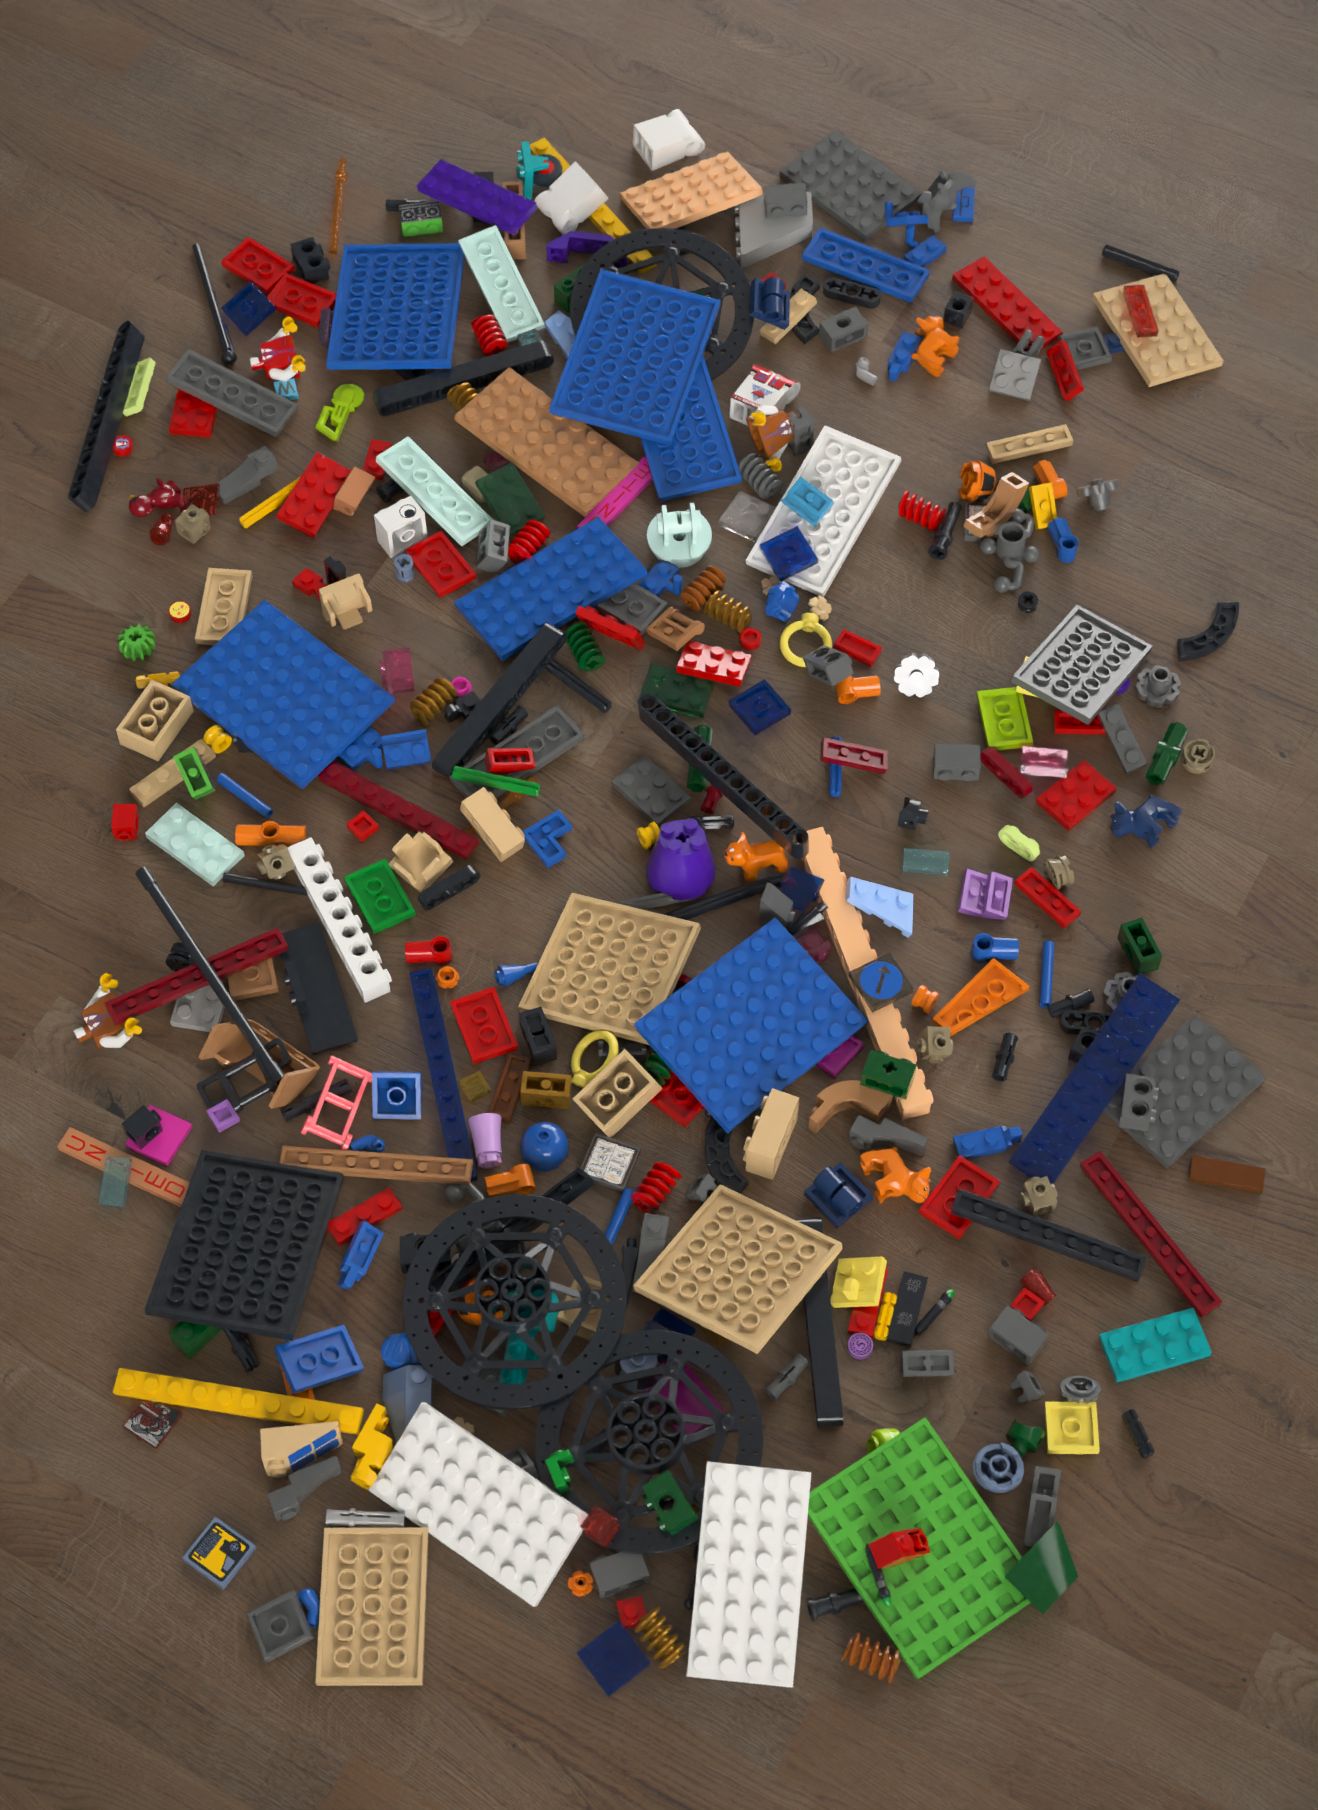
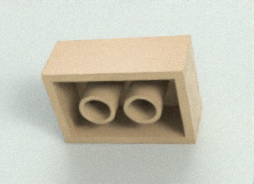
[116,680,194,761]
[573,1049,663,1138]
[743,1088,799,1180]

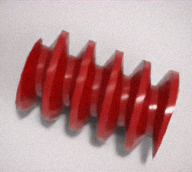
[471,315,508,357]
[898,490,946,532]
[508,519,551,564]
[631,1162,682,1214]

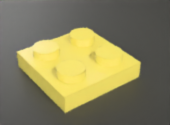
[1044,1402,1100,1454]

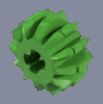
[118,623,156,662]

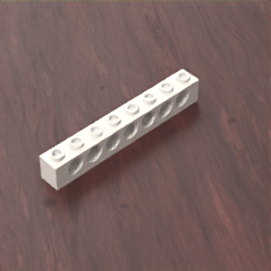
[287,837,392,1003]

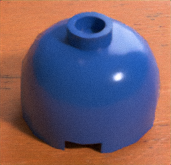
[520,1122,569,1172]

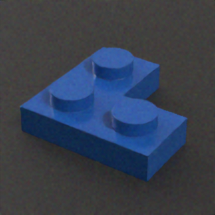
[522,810,572,869]

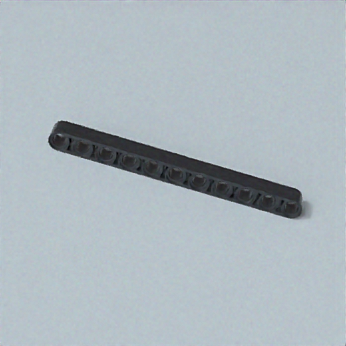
[68,321,145,512]
[638,694,809,859]

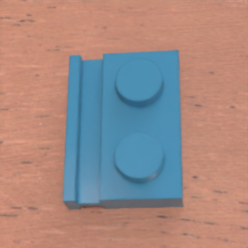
[781,476,834,527]

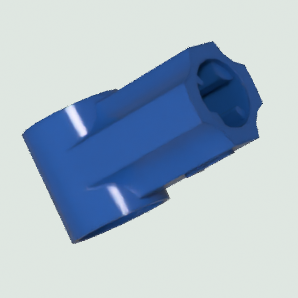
[1047,517,1079,563]
[970,933,1019,963]

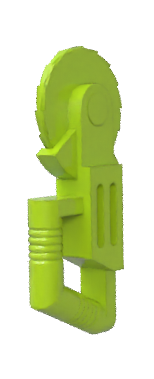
[315,384,364,442]

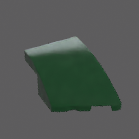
[1004,1522,1079,1615]

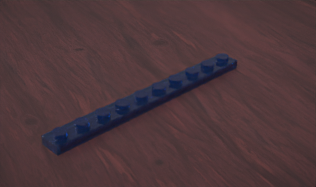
[409,968,478,1182]

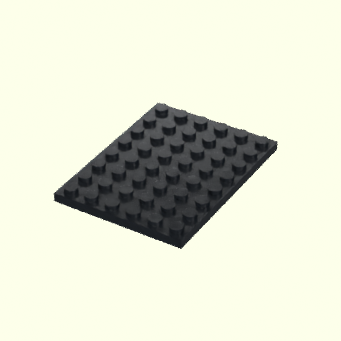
[145,1150,344,1341]

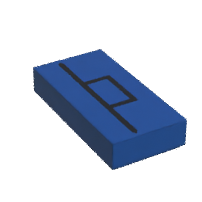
[953,187,975,222]

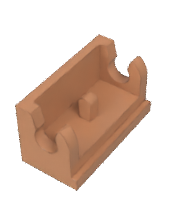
[333,466,375,516]

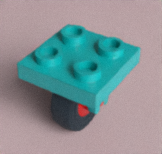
[516,142,562,200]

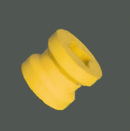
[203,725,232,753]
[637,822,660,850]

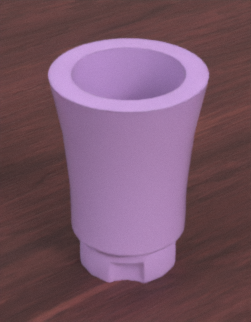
[468,1113,502,1169]

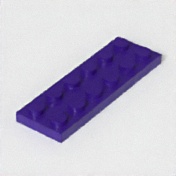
[417,159,537,235]

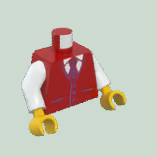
[250,316,305,381]

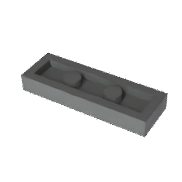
[1097,704,1147,775]

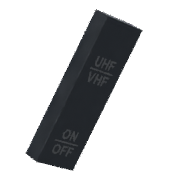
[886,1271,928,1348]

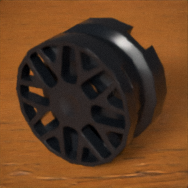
[165,942,195,972]

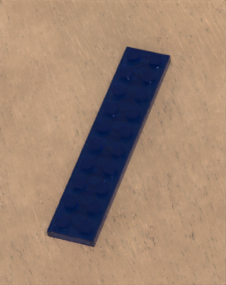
[1009,973,1180,1184]

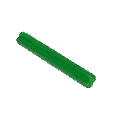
[452,766,540,796]

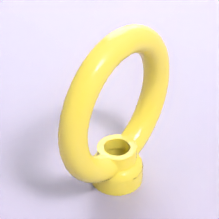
[779,613,832,667]
[571,1030,619,1089]

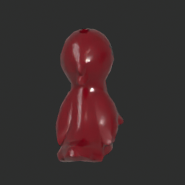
[129,478,187,517]

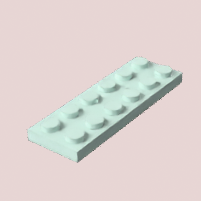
[458,225,545,343]
[376,437,493,546]

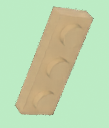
[759,289,817,345]

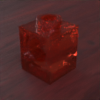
[580,1505,620,1548]

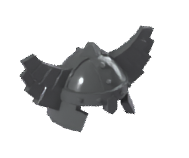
[917,169,978,233]

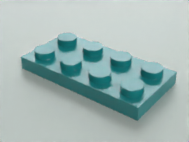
[1098,1308,1212,1383]

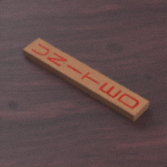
[57,1127,190,1207]

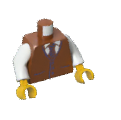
[746,405,798,472]
[73,973,142,1048]

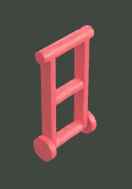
[300,1055,372,1150]

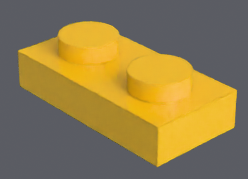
[1029,483,1057,529]

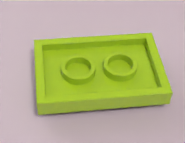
[976,687,1033,751]

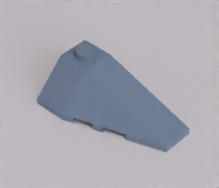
[382,1365,434,1444]

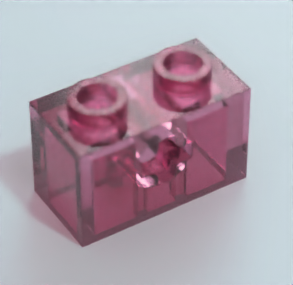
[379,648,415,694]

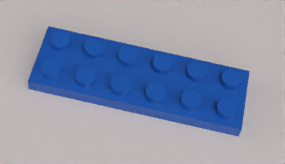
[802,228,930,303]

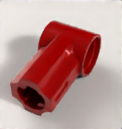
[405,936,453,966]

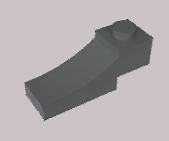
[213,446,278,505]
[848,1115,928,1157]
[633,1213,669,1294]
[267,1456,342,1521]
[1023,1465,1061,1547]

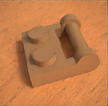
[646,607,705,651]

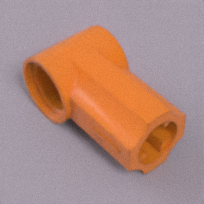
[1033,460,1068,500]
[835,675,881,704]
[484,1164,536,1198]

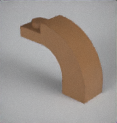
[963,472,1029,538]
[808,1080,892,1134]

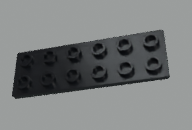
[280,923,358,1055]

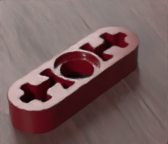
[980,746,1033,799]

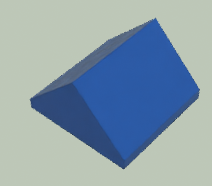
[372,1071,423,1119]

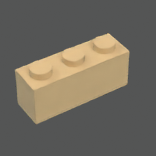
[460,787,525,862]

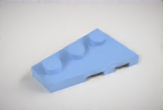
[545,310,575,359]
[846,877,913,938]

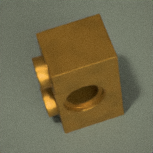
[520,1071,572,1110]

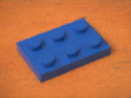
[274,1325,364,1394]

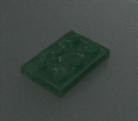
[475,462,546,537]
[639,663,715,718]

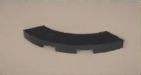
[790,273,820,344]
[1177,602,1239,661]
[704,1117,749,1194]

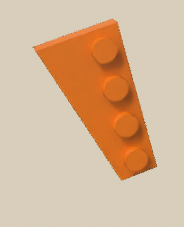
[932,958,1030,1037]

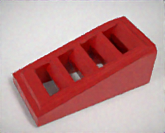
[485,748,535,775]

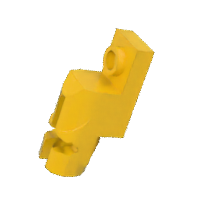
[350,1403,393,1490]

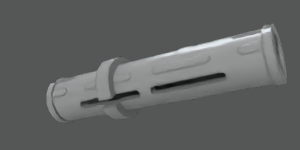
[326,1508,405,1528]

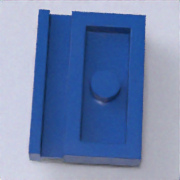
[381,729,431,770]

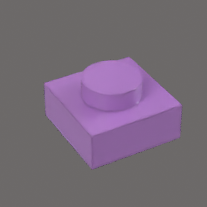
[206,1099,240,1133]

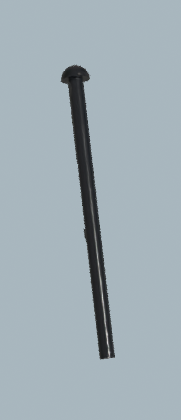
[192,244,237,365]

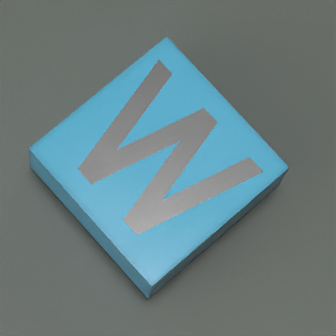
[274,378,299,400]

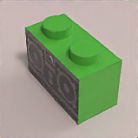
[399,200,443,237]
[173,747,217,800]

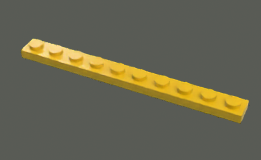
[530,138,657,275]
[113,1368,364,1435]

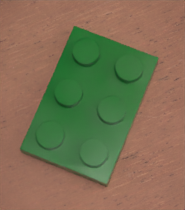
[344,859,416,934]

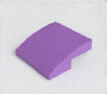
[957,869,1013,920]

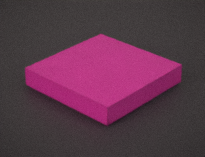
[125,1105,193,1167]

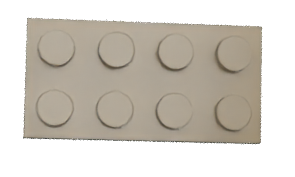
[195,568,253,645]

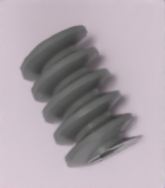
[738,453,783,499]

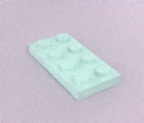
[145,803,244,887]

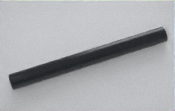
[223,873,308,896]

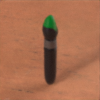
[915,1289,955,1334]
[865,1543,891,1607]

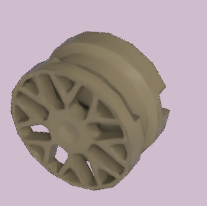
[1181,738,1215,774]
[1044,854,1075,890]

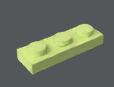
[123,358,156,416]

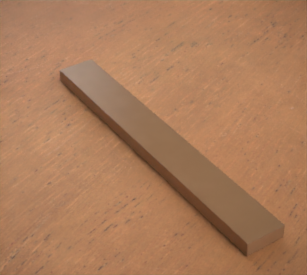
[279,1146,473,1185]

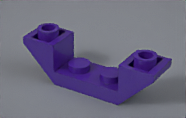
[547,231,628,269]

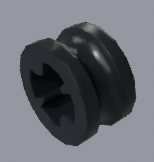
[1018,591,1038,613]

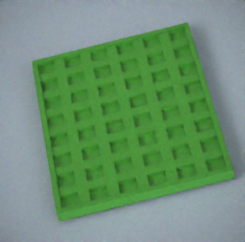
[807,1417,1030,1680]

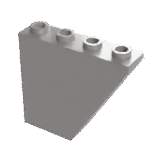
[735,192,813,268]

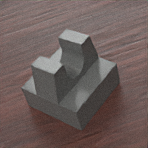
[685,1173,717,1205]
[1010,1371,1046,1404]

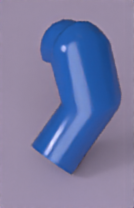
[349,1135,385,1153]
[297,1588,320,1628]

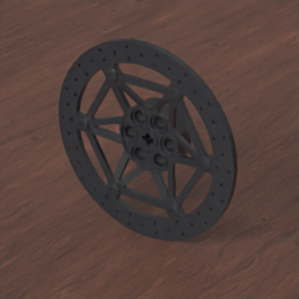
[570,228,754,381]
[402,1194,627,1410]
[535,1330,764,1555]

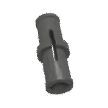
[764,1354,809,1401]

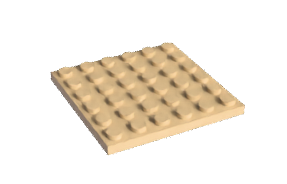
[518,893,701,1045]
[634,1184,843,1354]

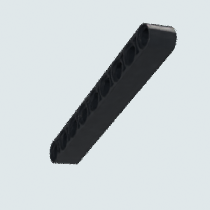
[372,341,554,416]
[432,623,567,779]
[796,1217,843,1428]

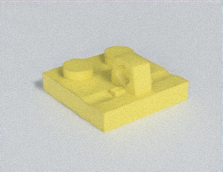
[830,1256,887,1308]

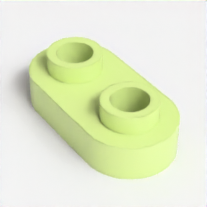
[998,825,1040,861]

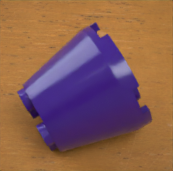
[646,819,716,900]

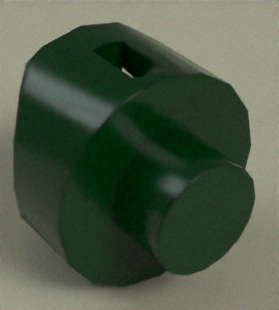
[1006,1418,1045,1457]

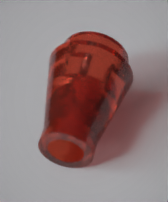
[150,514,174,546]
[1020,1268,1056,1305]

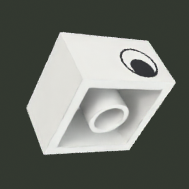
[374,496,427,558]

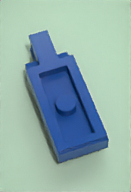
[887,331,922,382]
[953,1126,1023,1160]
[337,1221,384,1290]

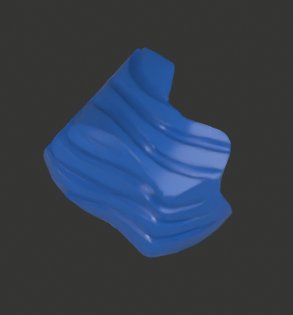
[765,581,799,622]
[381,1333,422,1370]

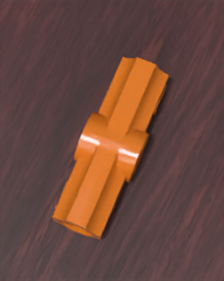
[235,821,307,848]

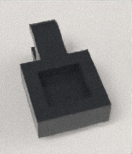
[444,691,480,723]

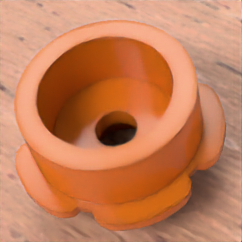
[436,966,459,988]
[568,1571,593,1596]

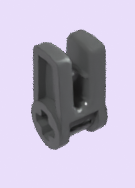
[1012,329,1045,358]

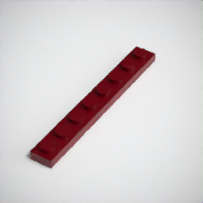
[318,761,479,860]
[105,928,289,1026]
[1080,1151,1222,1318]

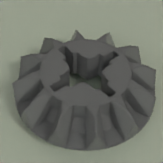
[1060,1375,1101,1404]

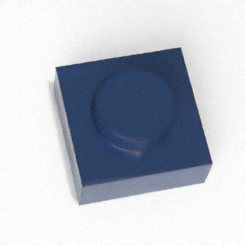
[1102,333,1125,354]

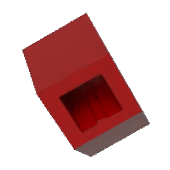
[869,1528,931,1569]

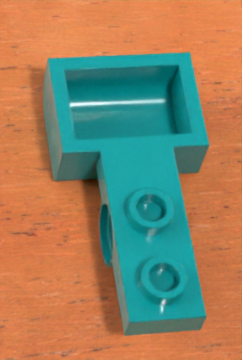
[499,1290,559,1384]

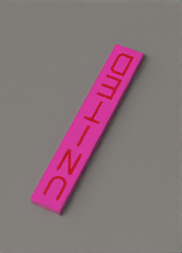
[577,456,652,529]

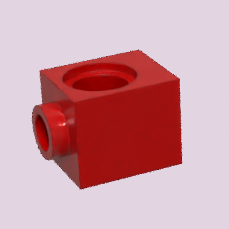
[111,804,140,841]

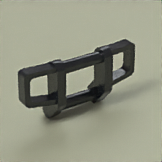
[196,1038,292,1113]

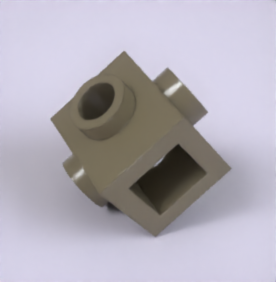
[175,504,211,544]
[256,843,295,880]
[917,1026,953,1063]
[1020,1176,1058,1217]

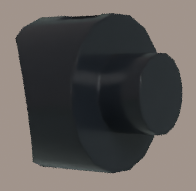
[898,797,929,830]

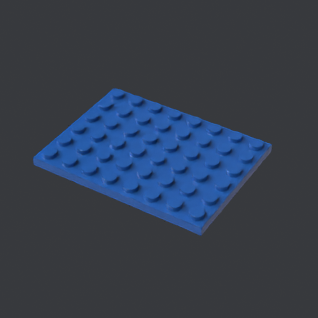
[326,243,465,370]
[549,269,721,446]
[172,599,395,790]
[633,918,868,1134]

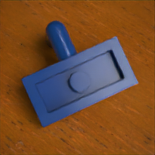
[884,202,928,227]
[903,224,947,268]
[638,559,682,597]
[338,727,383,771]

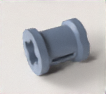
[394,554,415,583]

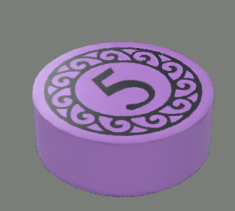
[848,1333,873,1360]

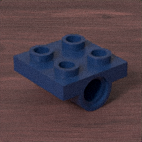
[750,277,790,330]
[804,1162,874,1229]

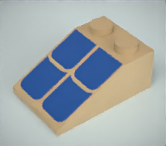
[260,1421,343,1478]

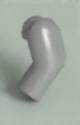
[855,357,878,386]

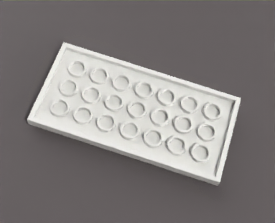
[746,426,901,597]
[369,1402,591,1607]
[686,1462,811,1688]

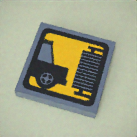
[182,1517,257,1590]

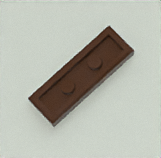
[487,1053,532,1124]
[1189,1155,1266,1194]

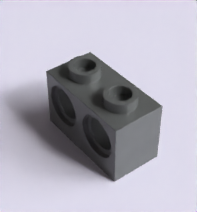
[476,519,510,574]
[803,645,854,686]
[1118,1074,1159,1132]

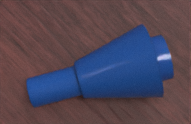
[494,962,537,988]

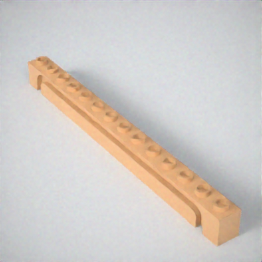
[797,827,933,1121]

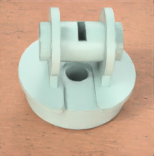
[647,503,712,568]

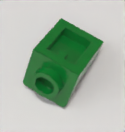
[545,1450,575,1494]

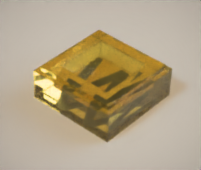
[459,1070,491,1103]

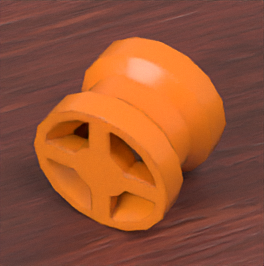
[911,985,940,1014]

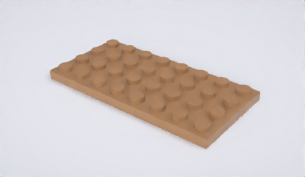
[454,367,639,517]

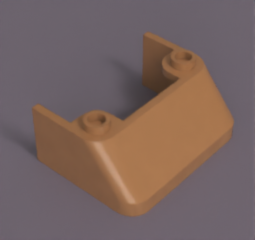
[198,1019,320,1109]

